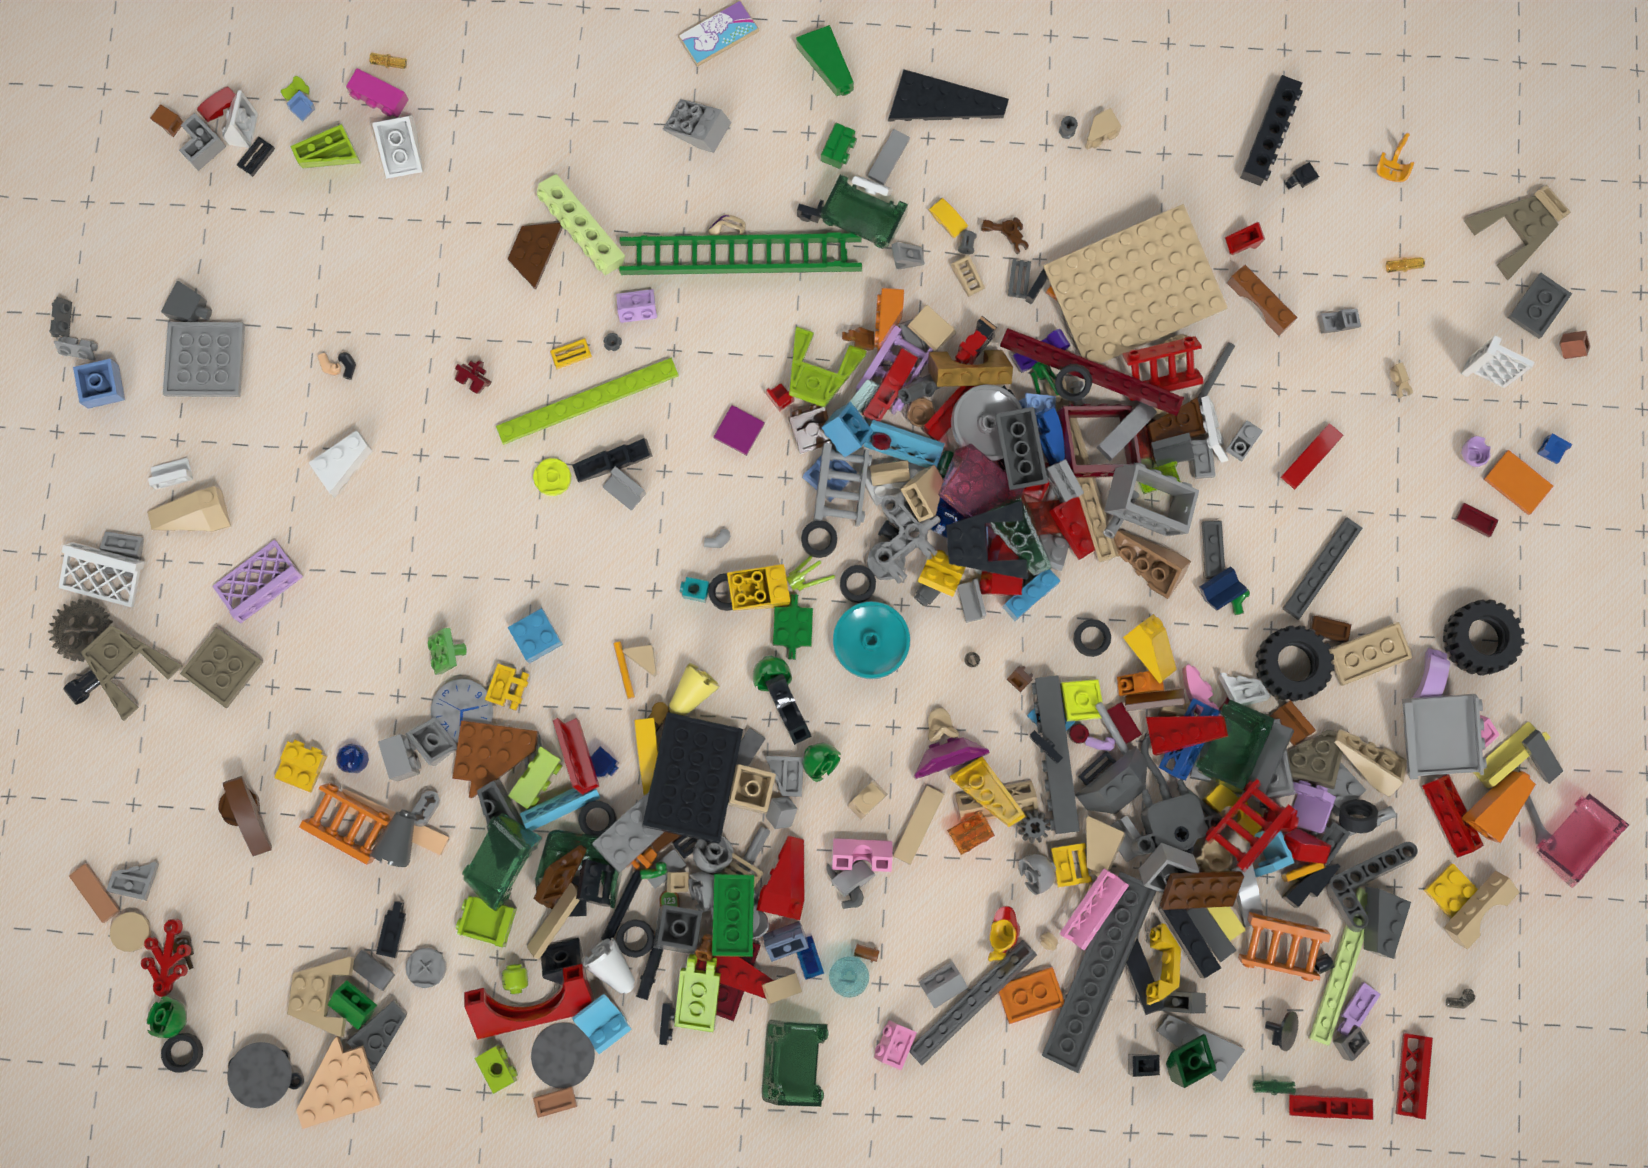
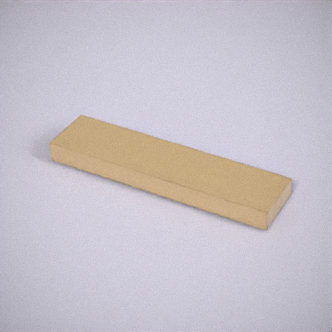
[893,786,944,865]
[527,882,579,959]

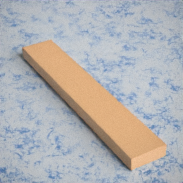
[335,788,450,855]

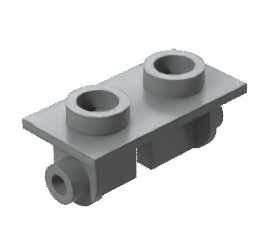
[54,336,98,360]

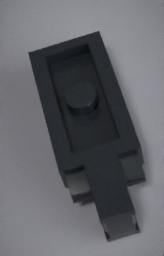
[376,901,406,958]

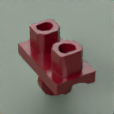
[454,360,492,394]

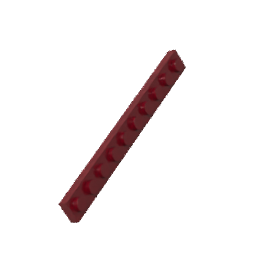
[1000,328,1185,416]

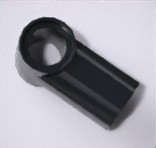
[63,669,101,705]

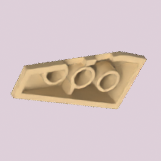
[147,486,231,532]
[1335,729,1407,797]

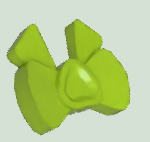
[281,76,310,101]

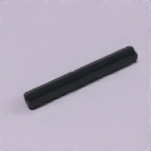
[601,869,642,941]

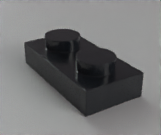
[659,1003,675,1045]

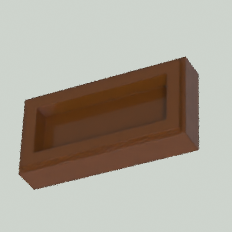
[1310,615,1352,643]

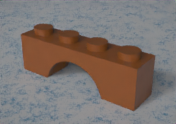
[1227,265,1298,336]

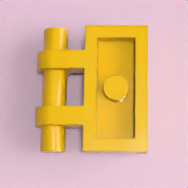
[485,664,529,711]

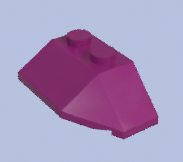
[914,737,990,780]

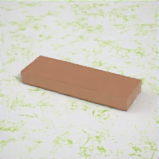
[69,864,121,923]

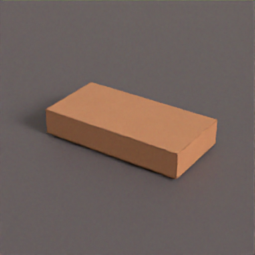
[533,1087,577,1118]

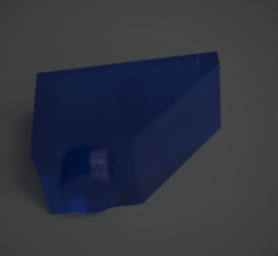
[591,746,619,778]

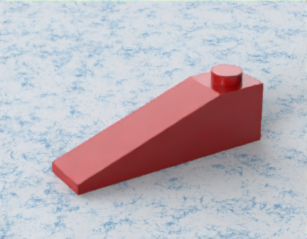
[980,521,1023,596]

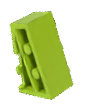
[290,124,361,168]
[508,746,563,809]

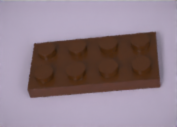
[1159,871,1244,910]

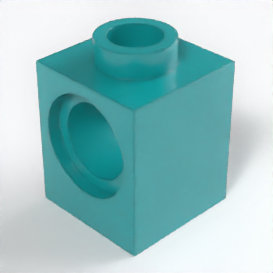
[680,577,709,603]

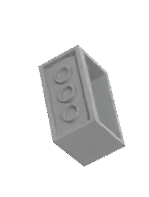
[1104,463,1199,536]

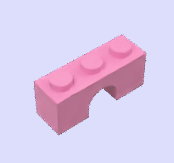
[832,839,892,872]

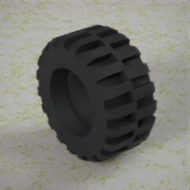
[1443,599,1525,676]
[1255,625,1335,701]

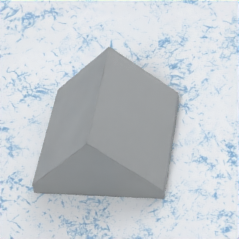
[405,717,457,766]

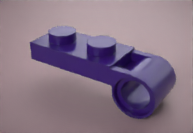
[1012,329,1070,373]

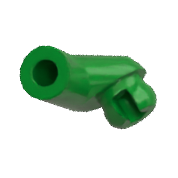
[1231,589,1250,615]

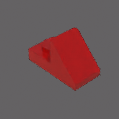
[1225,222,1265,255]

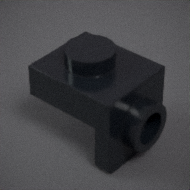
[797,199,826,223]

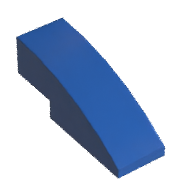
[1035,407,1065,466]

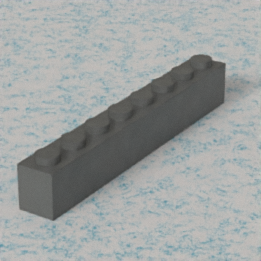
[1032,675,1080,834]

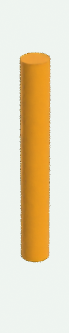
[613,642,635,699]

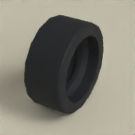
[1055,364,1092,401]
[801,521,837,558]
[840,565,876,603]
[708,573,733,611]
[1073,619,1111,657]
[1339,799,1378,834]
[578,801,617,838]
[616,919,655,958]
[161,1033,203,1073]

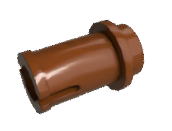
[854,944,880,963]

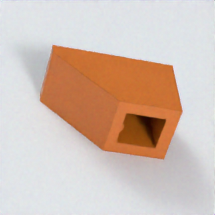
[1117,671,1164,696]

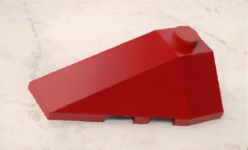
[756,836,805,920]

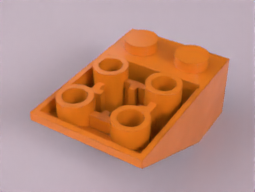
[874,288,904,354]

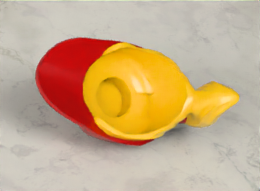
[988,906,1021,962]

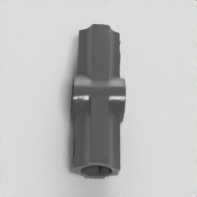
[898,374,941,404]

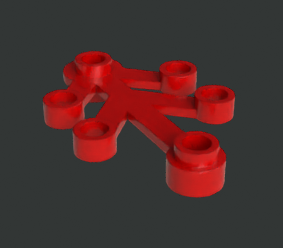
[141,919,191,997]

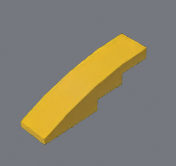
[634,718,658,796]

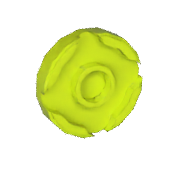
[533,458,572,496]

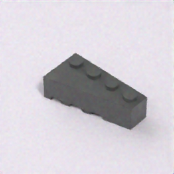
[477,780,538,869]

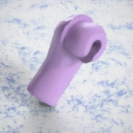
[1086,736,1115,751]

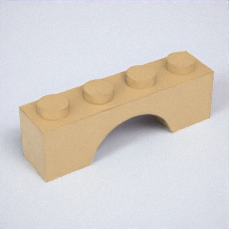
[1444,871,1520,950]

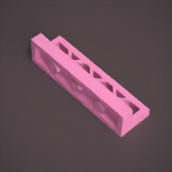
[1059,869,1129,950]

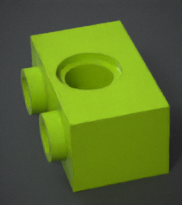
[474,1045,518,1094]

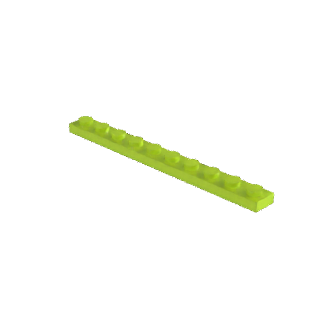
[496,357,679,445]

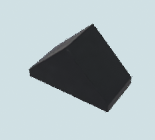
[1128,1054,1160,1077]

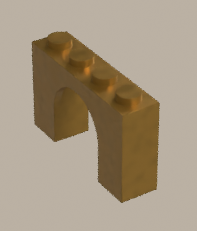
[928,350,1013,387]

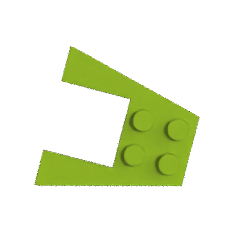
[789,327,867,407]

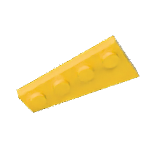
[950,756,1025,827]

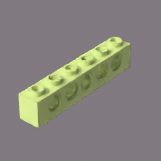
[537,174,625,276]

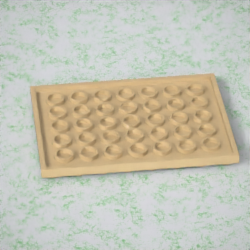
[1043,204,1228,364]

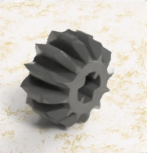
[1017,810,1051,843]

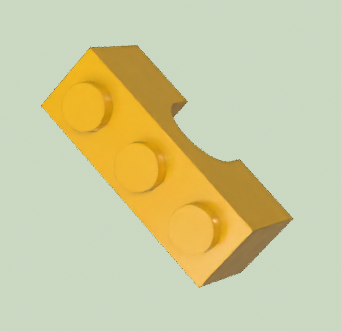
[1202,782,1263,841]

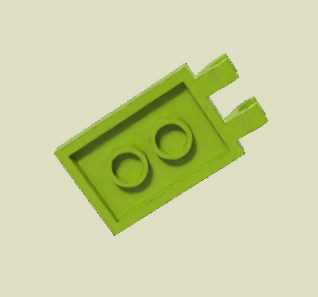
[674,954,721,1033]

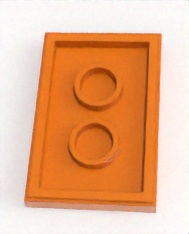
[1484,450,1553,515]
[998,967,1065,1024]

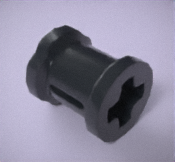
[878,520,899,540]

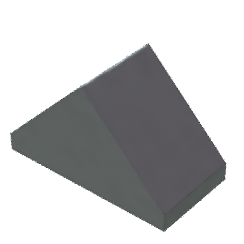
[1333,1027,1370,1061]

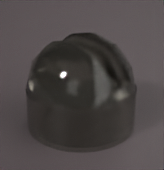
[964,652,981,668]

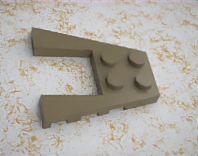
[1464,196,1559,280]
[81,625,183,721]

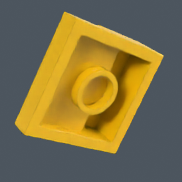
[918,550,966,597]
[274,739,327,793]

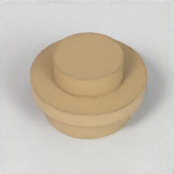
[1040,932,1059,951]

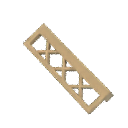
[956,781,1038,825]

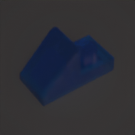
[797,935,824,980]

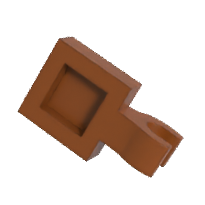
[842,327,874,351]

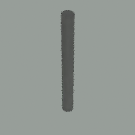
[1197,343,1235,406]

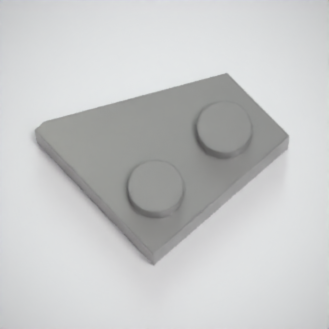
[766,756,803,797]
[106,862,159,901]

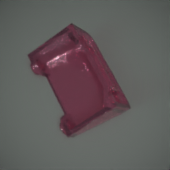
[1536,793,1629,888]

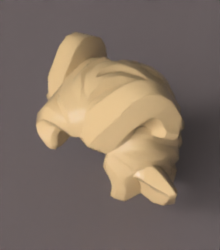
[1195,840,1241,872]

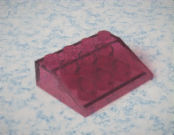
[938,444,1024,539]

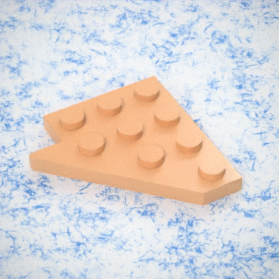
[296,1036,381,1129]

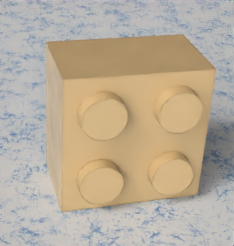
[728,764,776,814]

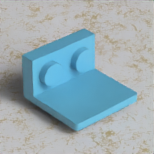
[1254,831,1295,877]
[572,994,632,1054]

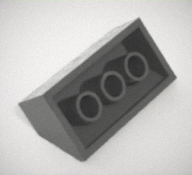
[996,407,1048,490]

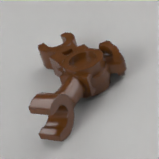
[981,217,1029,254]

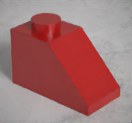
[1284,828,1331,864]

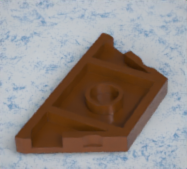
[508,223,562,289]
[533,845,587,909]

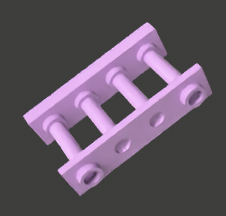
[856,325,934,415]

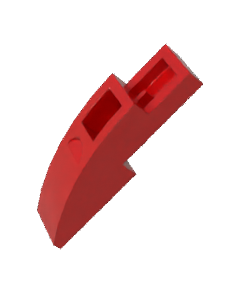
[863,348,918,422]

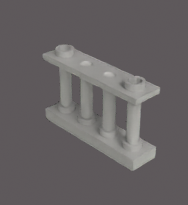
[813,443,872,527]

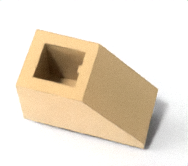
[1085,108,1121,150]

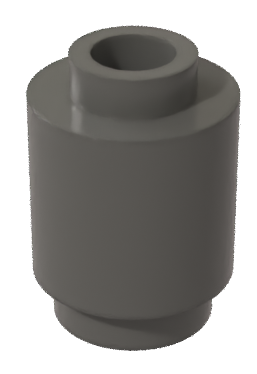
[914,584,941,607]

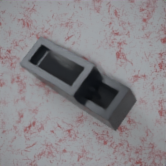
[1282,864,1341,908]

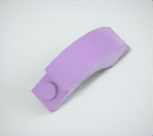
[1413,648,1450,698]

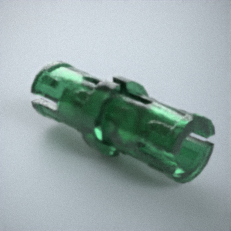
[1253,1079,1296,1095]

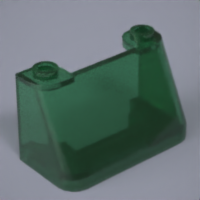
[821,174,908,249]
[1196,700,1275,795]
[462,813,542,912]
[762,1020,829,1107]

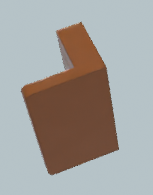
[1269,700,1316,746]

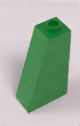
[796,25,854,97]

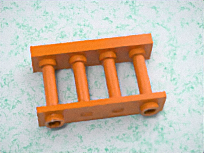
[299,783,391,865]
[1238,912,1331,981]

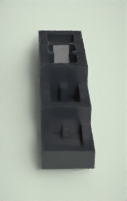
[572,438,653,483]
[1125,938,1164,1015]

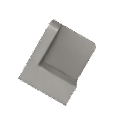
[766,796,798,829]

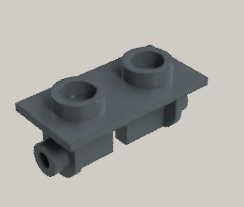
[49,297,72,337]

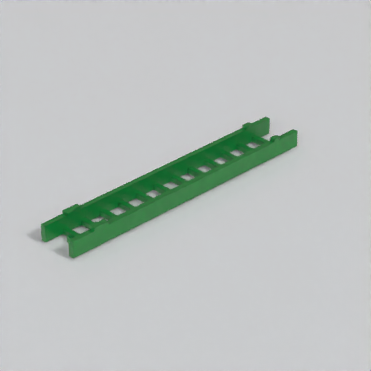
[619,232,862,275]

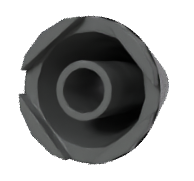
[371,809,415,867]

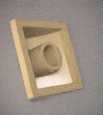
[907,305,956,351]

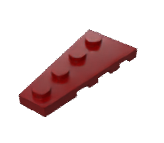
[1146,716,1228,756]
[695,956,774,999]

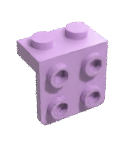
[1293,780,1336,833]

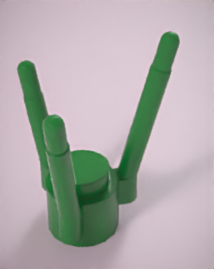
[1031,362,1059,396]

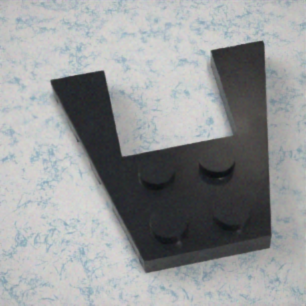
[946,501,1028,579]

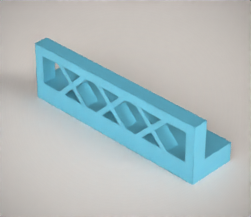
[863,419,945,468]
[520,788,600,832]

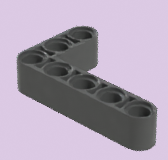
[1327,842,1418,932]

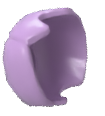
[1461,436,1491,467]

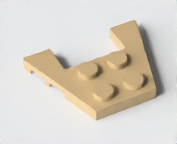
[287,957,354,1037]

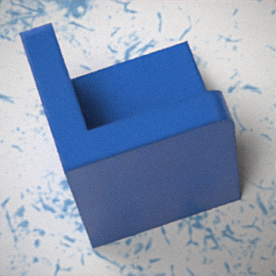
[1537,433,1572,464]

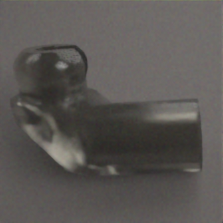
[1446,988,1476,1009]

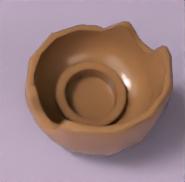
[906,398,935,427]

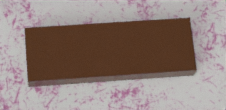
[1125,689,1185,711]

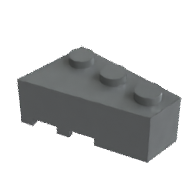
[1364,886,1411,959]

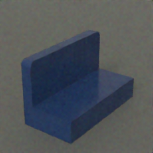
[1199,566,1248,610]

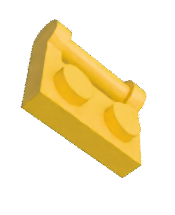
[1050,843,1092,888]

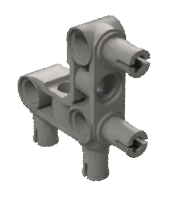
[875,491,941,584]

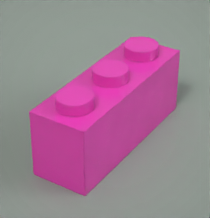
[346,68,409,118]

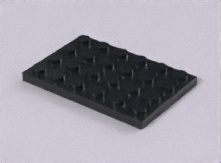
[642,712,743,844]

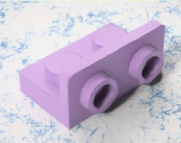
[616,289,657,323]

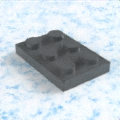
[1508,273,1572,339]

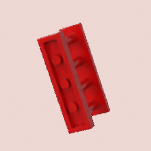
[1122,336,1203,401]
[1205,779,1296,873]

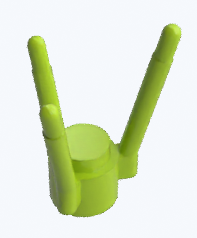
[786,556,835,591]

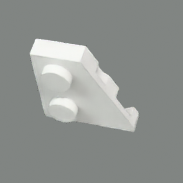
[1218,673,1270,708]

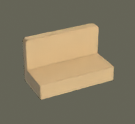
[870,460,910,486]

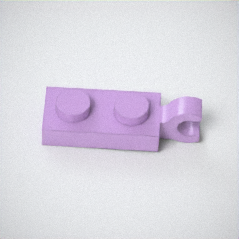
[1337,982,1381,1035]

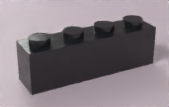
[1158,907,1221,979]

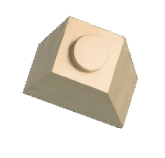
[900,465,944,522]
[1086,816,1126,877]

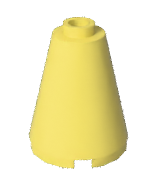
[669,663,720,716]

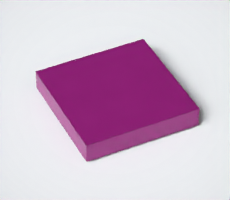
[714,405,765,456]

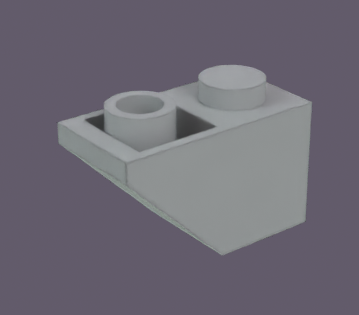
[1226,420,1263,462]

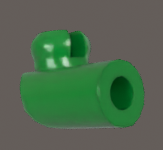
[640,862,668,879]

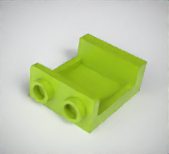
[456,896,517,948]

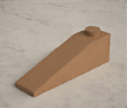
[1114,529,1191,599]

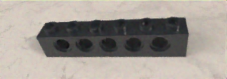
[1240,75,1303,186]

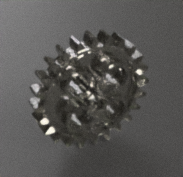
[48,599,113,662]

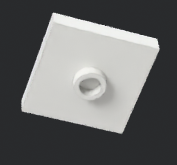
[852,176,893,196]

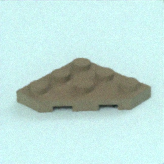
[1287,730,1343,789]

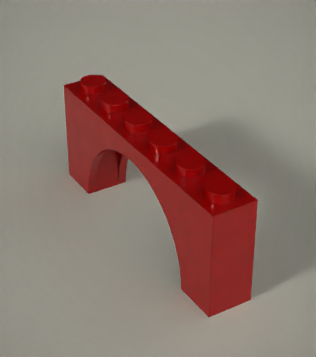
[464,964,594,1040]

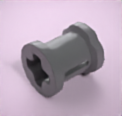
[1059,116,1078,139]
[958,231,977,254]

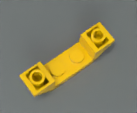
[1146,923,1181,1005]

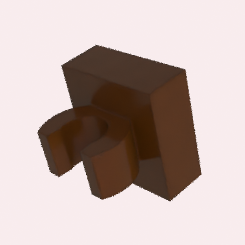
[1007,666,1033,693]

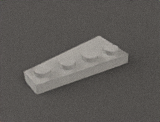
[1255,719,1296,802]
[1156,1015,1245,1082]

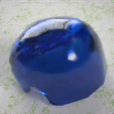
[336,744,369,773]

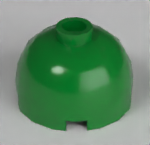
[753,656,792,691]
[802,742,841,782]
[147,997,187,1038]

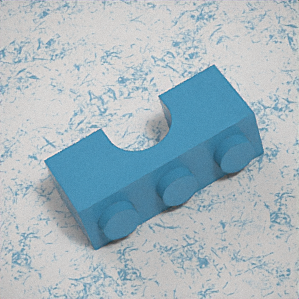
[1002,567,1060,621]

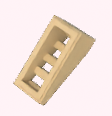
[950,255,985,297]

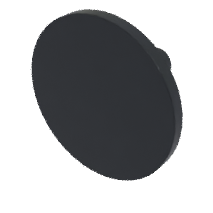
[1265,1011,1299,1051]

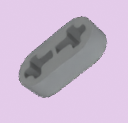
[412,791,440,827]

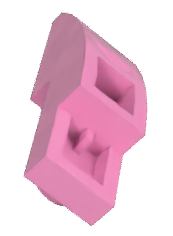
[1183,664,1232,733]

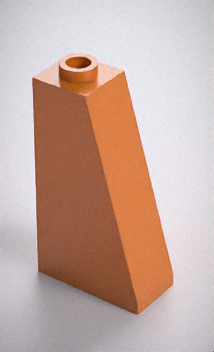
[1462,771,1536,843]

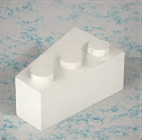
[309,430,372,498]

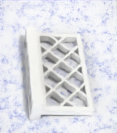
[1461,336,1535,388]
[59,542,145,607]

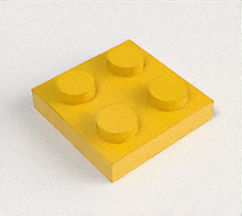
[1424,864,1478,919]

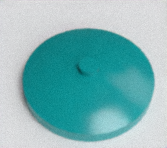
[833,602,910,679]

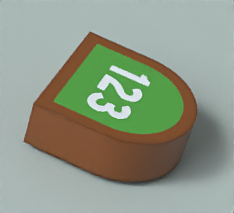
[659,890,680,907]

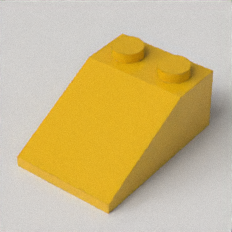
[1123,614,1177,683]

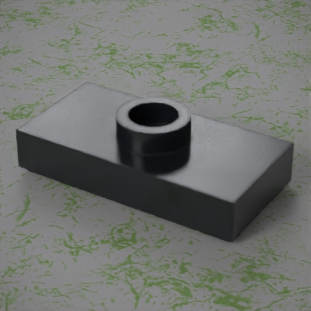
[1029,730,1063,764]

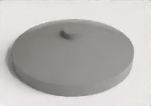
[951,385,1022,462]

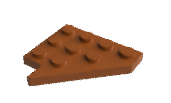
[452,721,539,798]

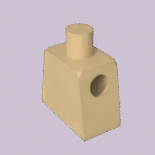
[848,780,888,820]

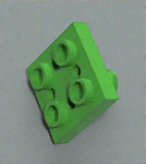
[428,628,467,675]

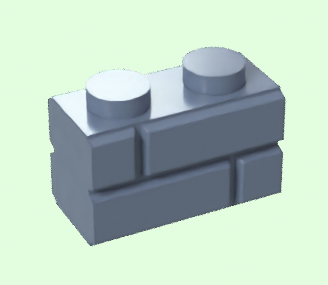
[763,921,809,962]

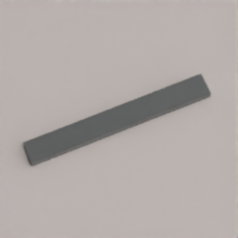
[909,940,1037,1066]

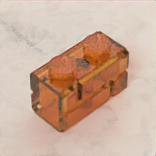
[947,811,995,855]

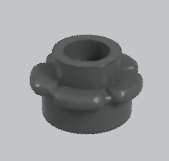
[603,333,622,351]

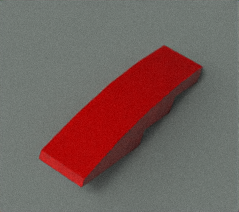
[1280,423,1344,490]
[1289,1095,1373,1120]

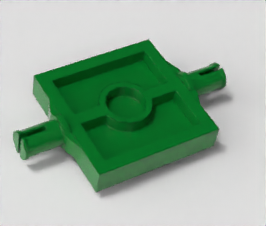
[773,594,813,660]

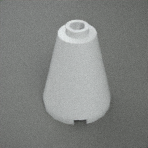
[582,938,635,994]

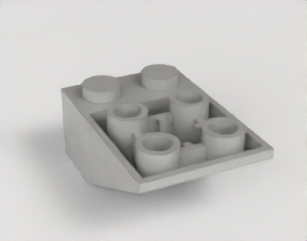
[663,99,732,153]

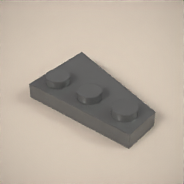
[347,1000,407,1072]

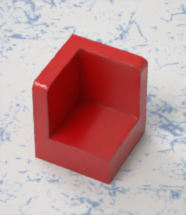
[766,384,795,412]

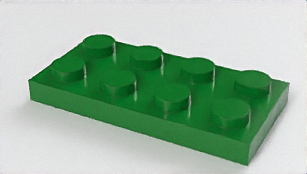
[712,874,754,957]

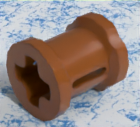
[695,934,713,962]

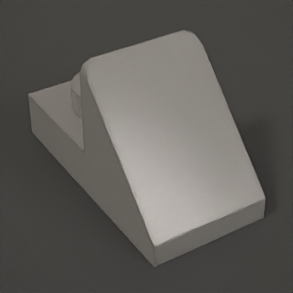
[892,242,925,269]

